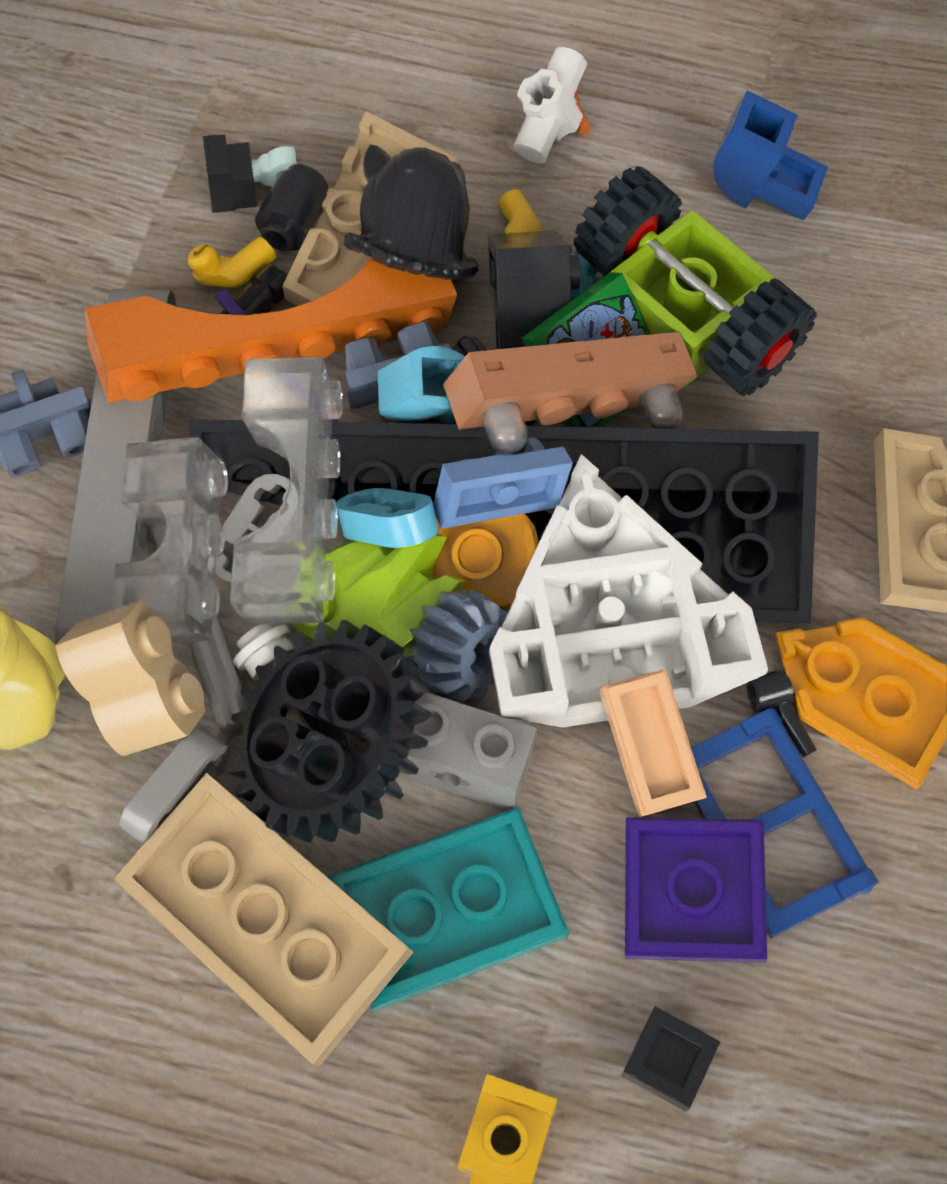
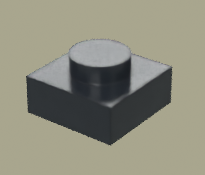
[621,1006,721,1112]

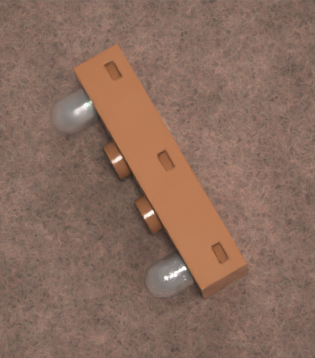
[443,332,697,454]

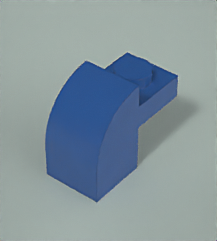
[713,90,828,220]

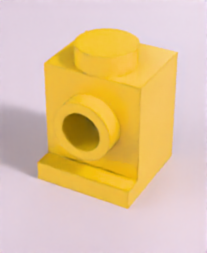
[458,1074,558,1184]

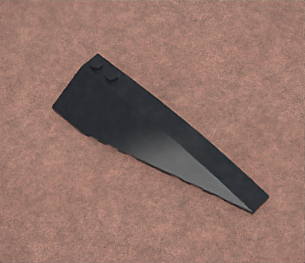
[189,419,819,624]

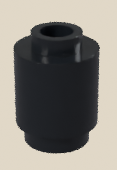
[255,164,328,251]

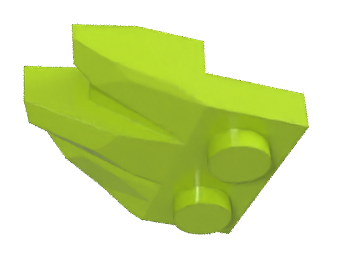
[278,533,466,655]

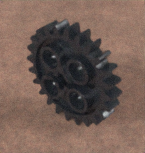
[227,620,431,843]

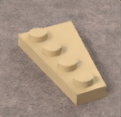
[283,111,457,306]

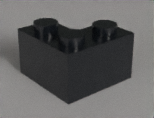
[488,230,581,350]

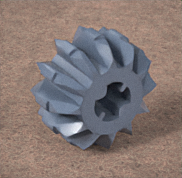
[405,589,508,704]

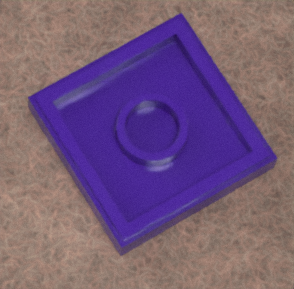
[625,817,768,963]

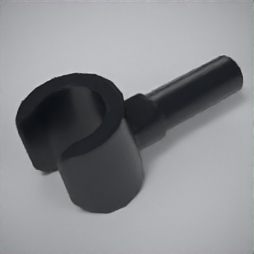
[746,671,817,758]

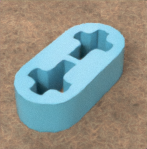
[335,488,439,548]

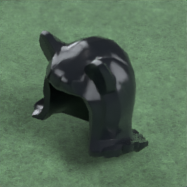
[344,145,479,280]

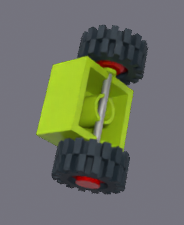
[573,166,817,396]

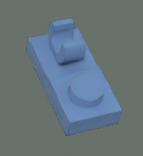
[433,438,573,529]

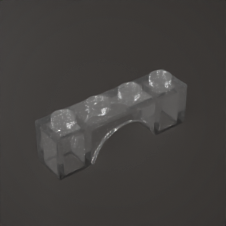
[230,357,343,624]

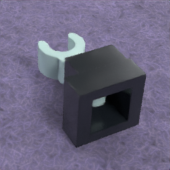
[203,134,297,213]

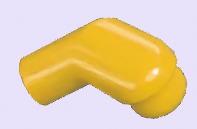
[498,189,542,233]

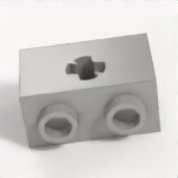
[398,692,537,811]

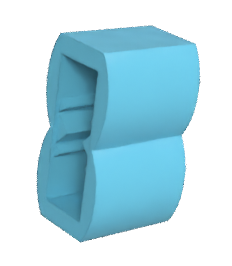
[378,346,465,424]

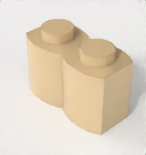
[55,600,206,756]

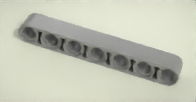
[55,289,177,645]

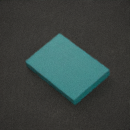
[327,806,569,1012]

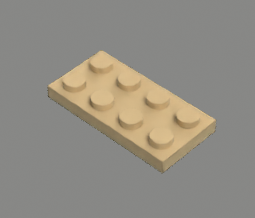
[114,773,413,1067]

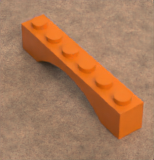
[85,258,457,404]

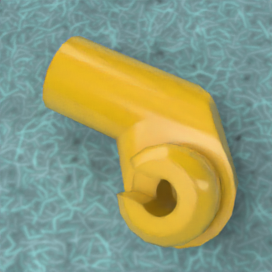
[187,236,277,288]

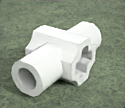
[513,47,587,164]

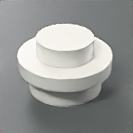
[233,622,294,680]

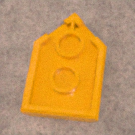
[775,617,947,790]

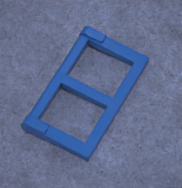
[691,708,879,939]

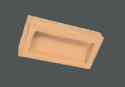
[599,668,707,818]

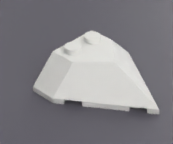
[489,454,768,728]

